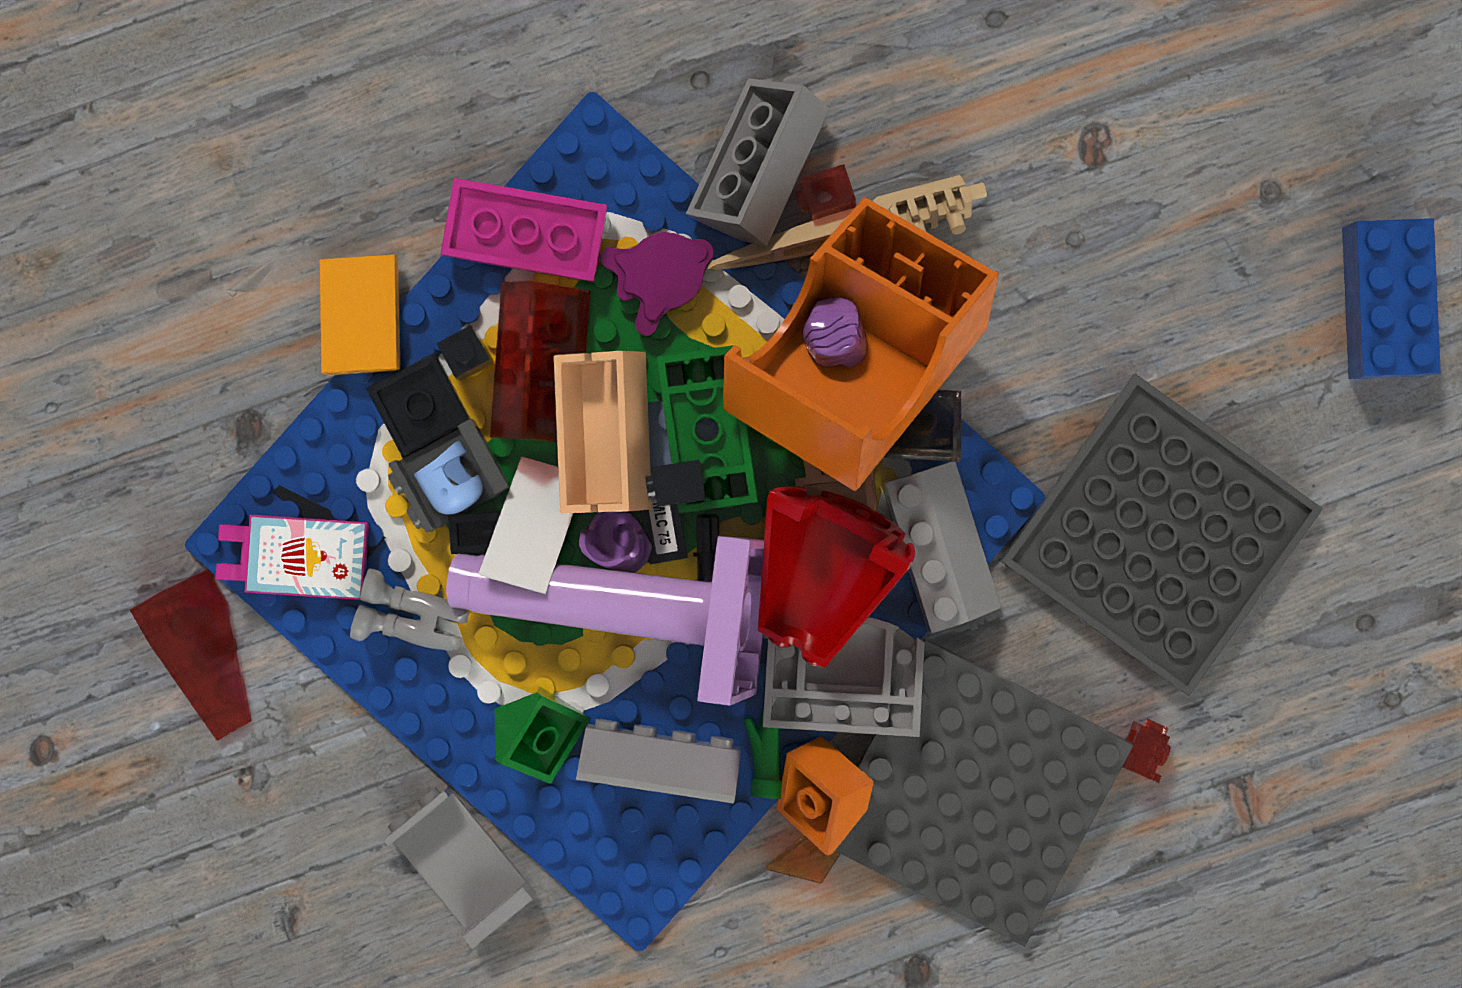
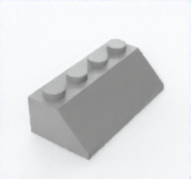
[686,78,829,246]
[881,461,1001,633]
[576,719,741,804]

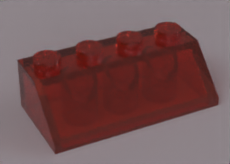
[490,281,590,443]

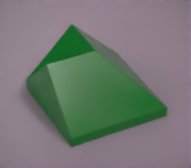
[494,687,591,784]

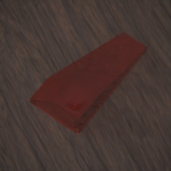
[130,569,252,741]

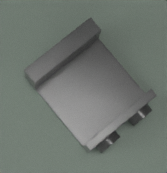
[388,419,511,533]

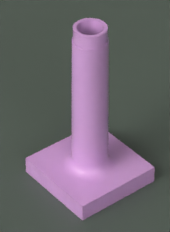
[446,536,764,706]

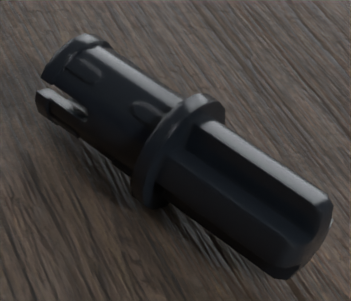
[693,514,719,582]

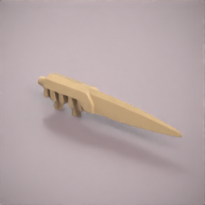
[707,175,987,270]

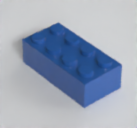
[1342,218,1441,380]

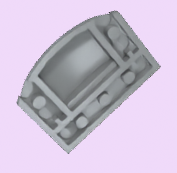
[763,617,925,737]

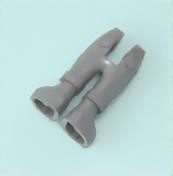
[350,569,470,650]

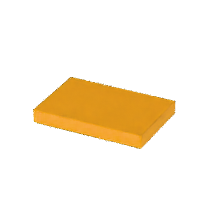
[320,254,400,375]

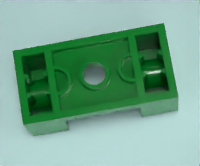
[656,345,758,514]

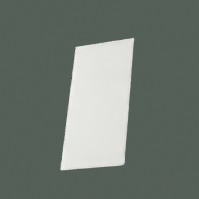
[478,457,573,594]

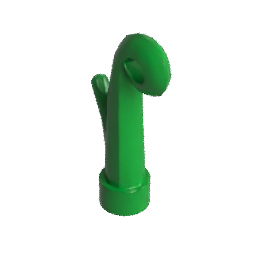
[744,707,782,799]

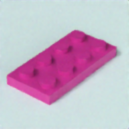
[440,178,608,283]

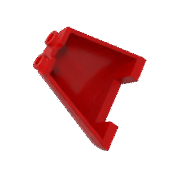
[758,486,916,668]

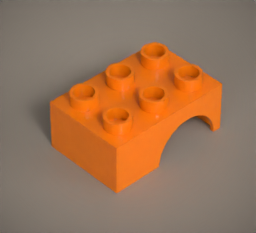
[723,197,999,492]

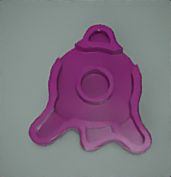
[600,232,714,336]

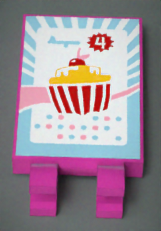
[215,515,369,600]

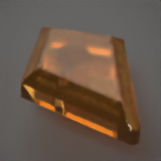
[766,835,840,884]

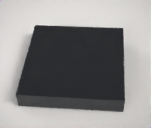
[366,353,471,457]

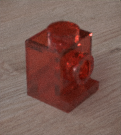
[795,164,856,221]
[1122,719,1171,783]

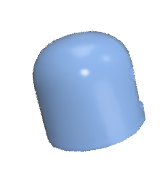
[413,441,483,515]

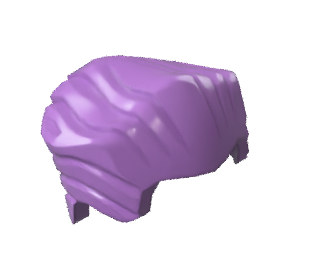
[803,297,867,368]
[579,512,652,573]

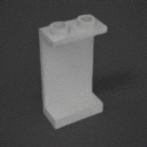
[383,786,536,949]

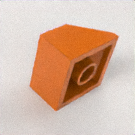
[776,736,874,856]

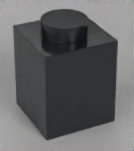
[436,325,495,381]
[645,460,706,507]

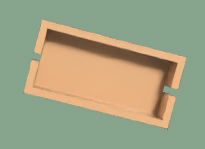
[554,351,652,513]

